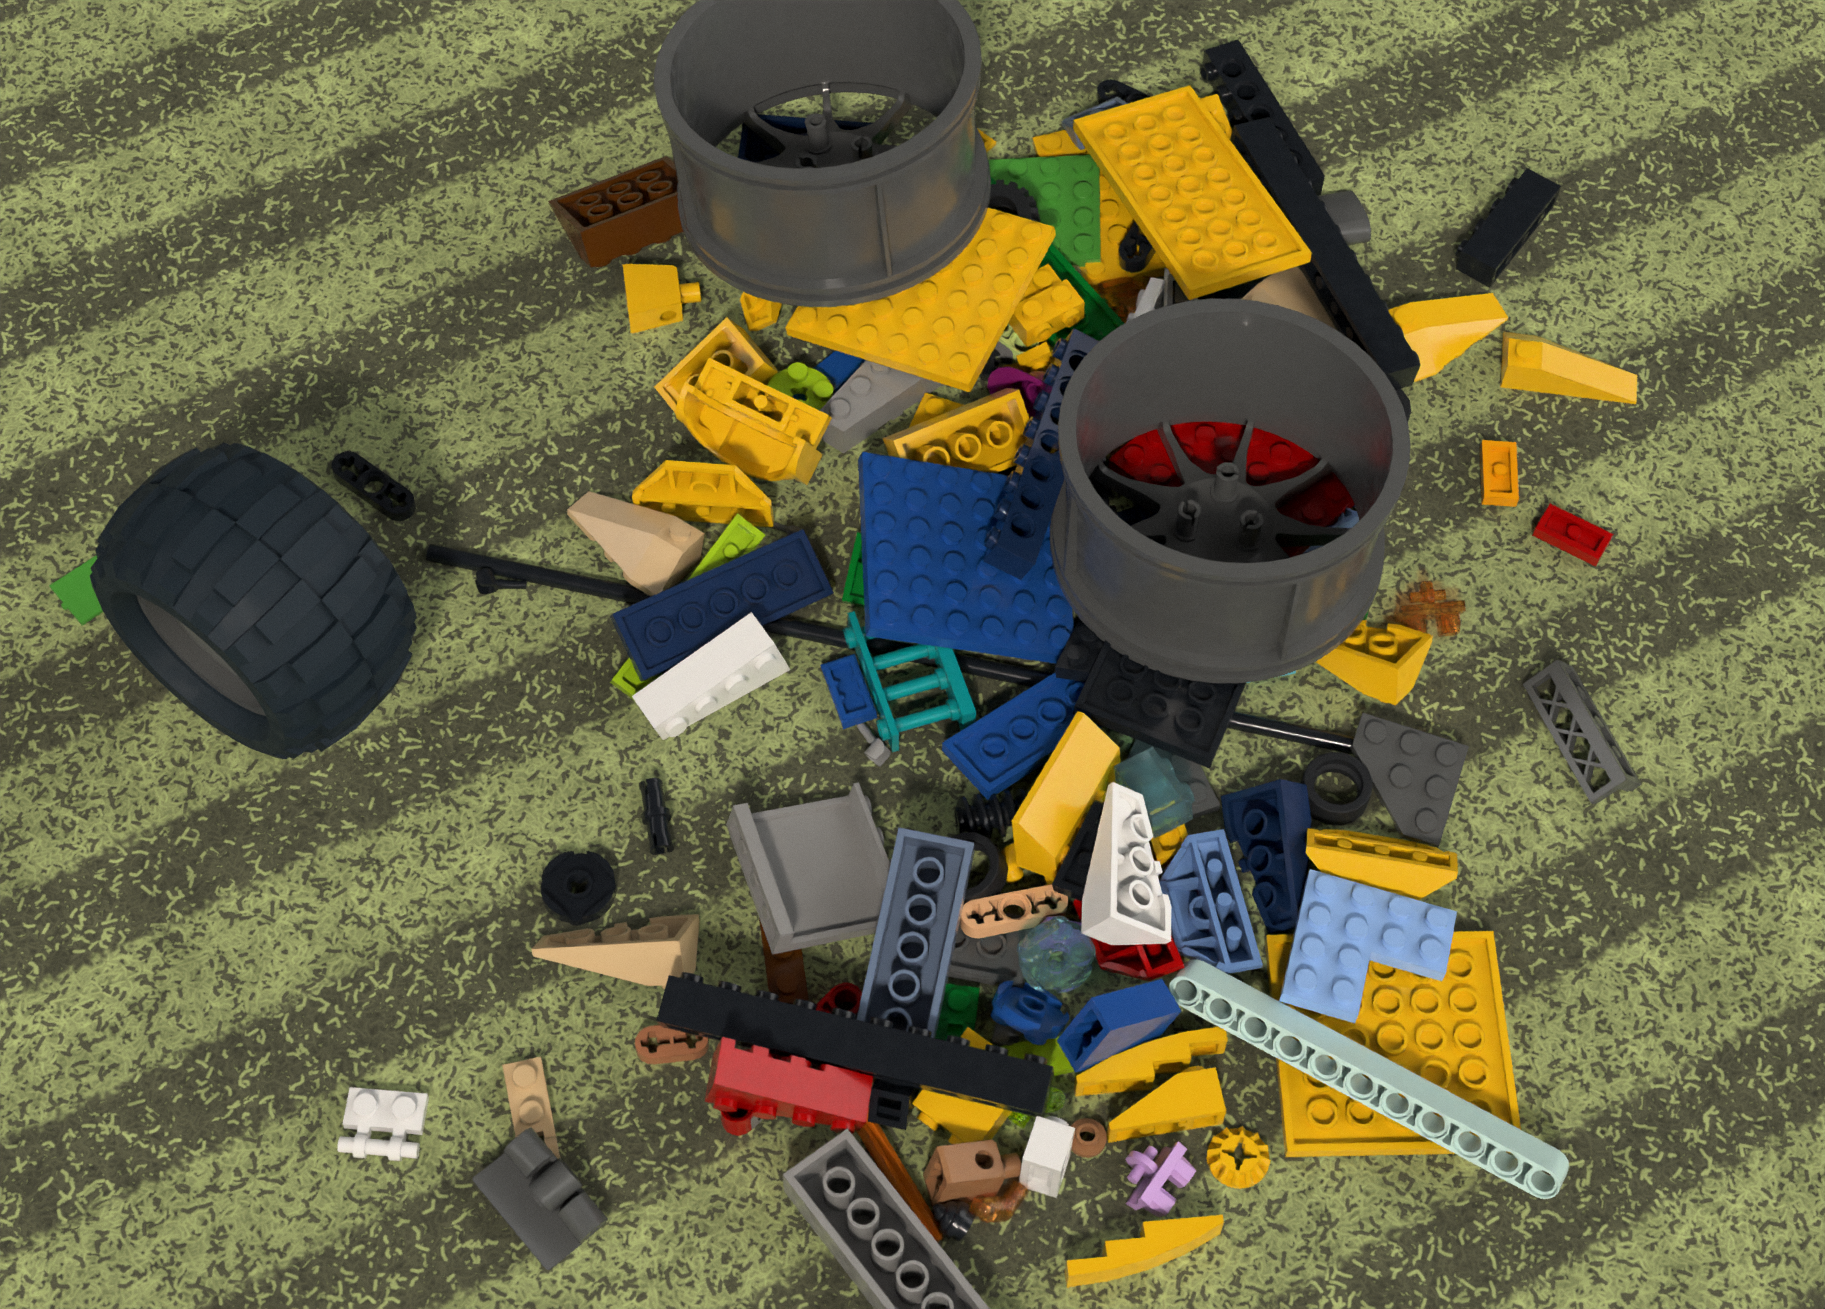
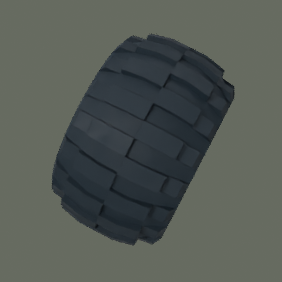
[90,442,417,760]

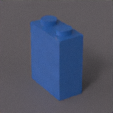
[1057,979,1181,1073]

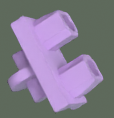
[1126,1142,1196,1218]

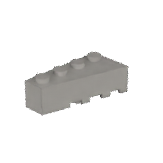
[820,360,945,454]

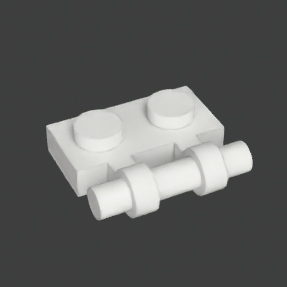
[338,1087,429,1161]

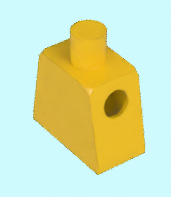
[623,264,701,333]

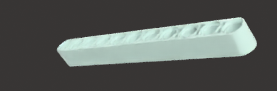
[1169,959,1569,1199]

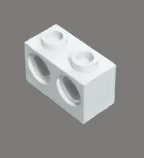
[1019,1116,1075,1198]

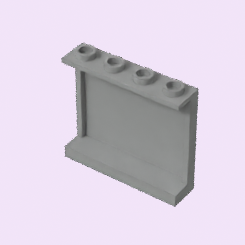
[726,783,892,955]

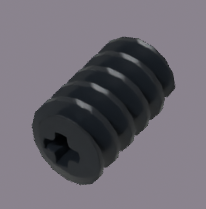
[954,788,1027,839]

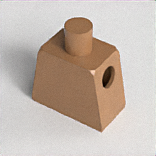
[923,1140,1021,1211]

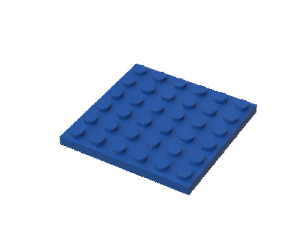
[858,452,1074,663]

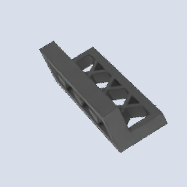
[1523,660,1642,804]

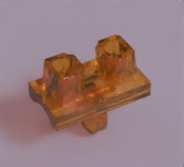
[1394,581,1466,637]

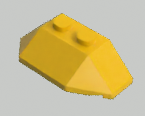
[632,460,774,527]
[1305,828,1458,900]

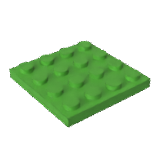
[988,155,1101,267]

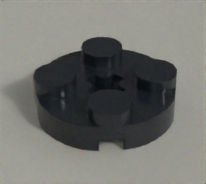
[540,851,617,926]

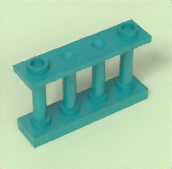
[843,611,976,752]

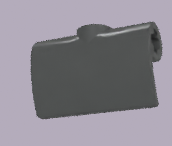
[1318,190,1371,246]
[472,1127,608,1270]

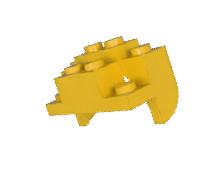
[676,358,832,485]

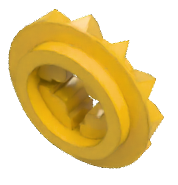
[1207,1126,1271,1189]

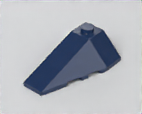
[1221,779,1311,934]

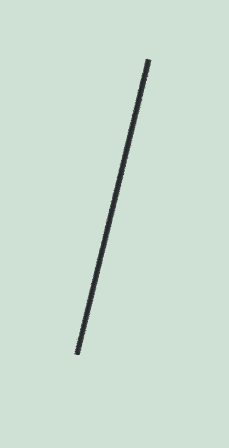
[426,544,1355,754]

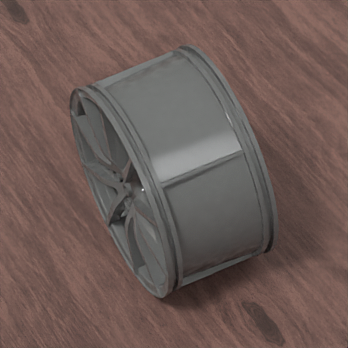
[654,0,991,307]
[1049,299,1410,683]

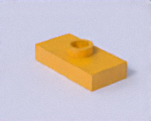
[1480,440,1519,507]

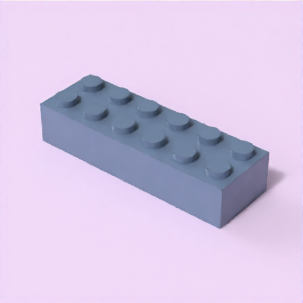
[857,827,975,1038]

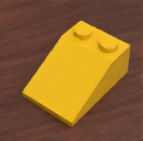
[654,317,779,414]

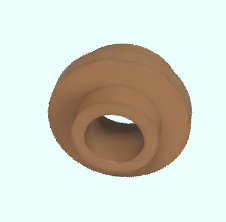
[1071,1118,1107,1158]

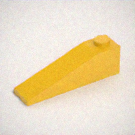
[1388,293,1509,382]

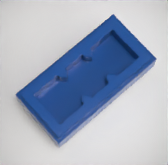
[820,654,878,729]

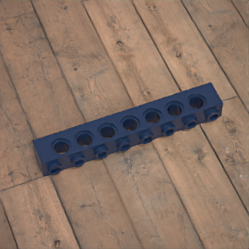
[983,329,1099,580]

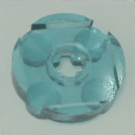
[1017,916,1096,993]

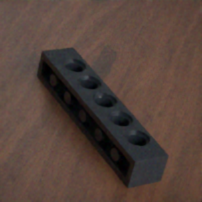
[1200,39,1325,196]

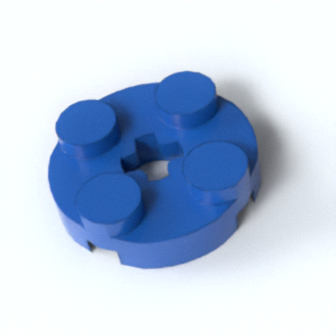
[991,981,1069,1045]

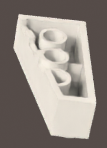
[632,612,790,740]

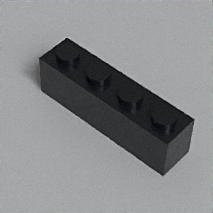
[1456,168,1561,288]

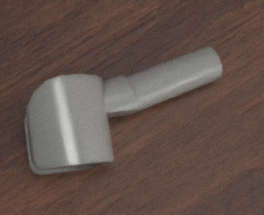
[857,722,891,767]

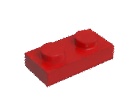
[1532,503,1614,567]

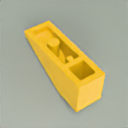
[1106,1066,1226,1143]

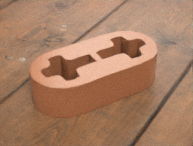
[635,1025,709,1064]

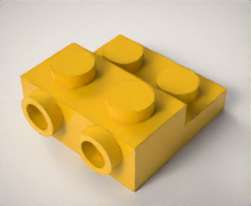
[1008,264,1085,347]

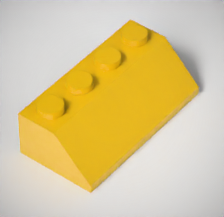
[883,388,1029,473]
[1011,711,1124,879]

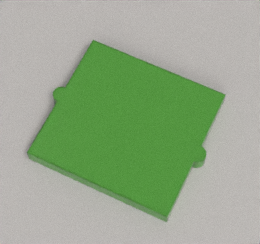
[49,555,103,625]

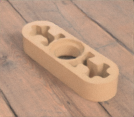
[960,885,1068,938]

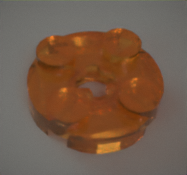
[1093,275,1151,319]

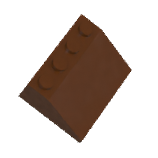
[548,156,683,268]

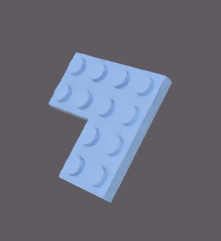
[1279,869,1457,1023]

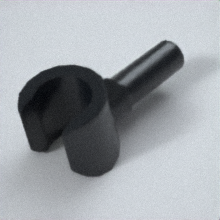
[475,568,527,594]

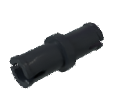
[639,778,674,855]

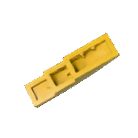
[1074,1027,1228,1096]
[1065,1215,1224,1288]

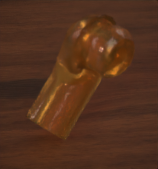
[971,1181,1029,1223]

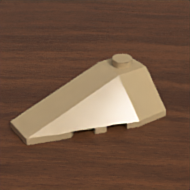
[567,491,705,596]
[532,914,700,989]

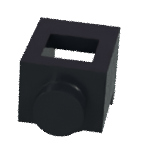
[868,1079,919,1130]

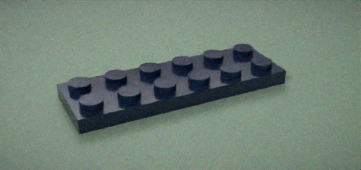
[610,529,834,682]

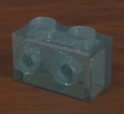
[1114,747,1195,839]

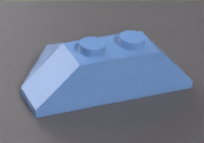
[1159,829,1263,974]

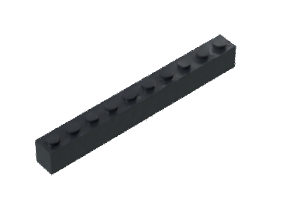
[1230,117,1421,390]
[656,972,1054,1118]

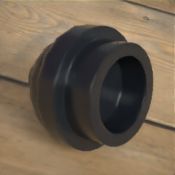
[933,1201,976,1241]

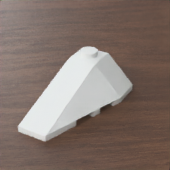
[1081,782,1171,945]

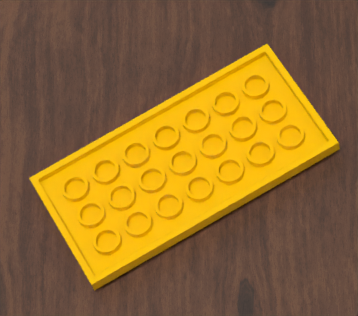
[1073,85,1312,300]

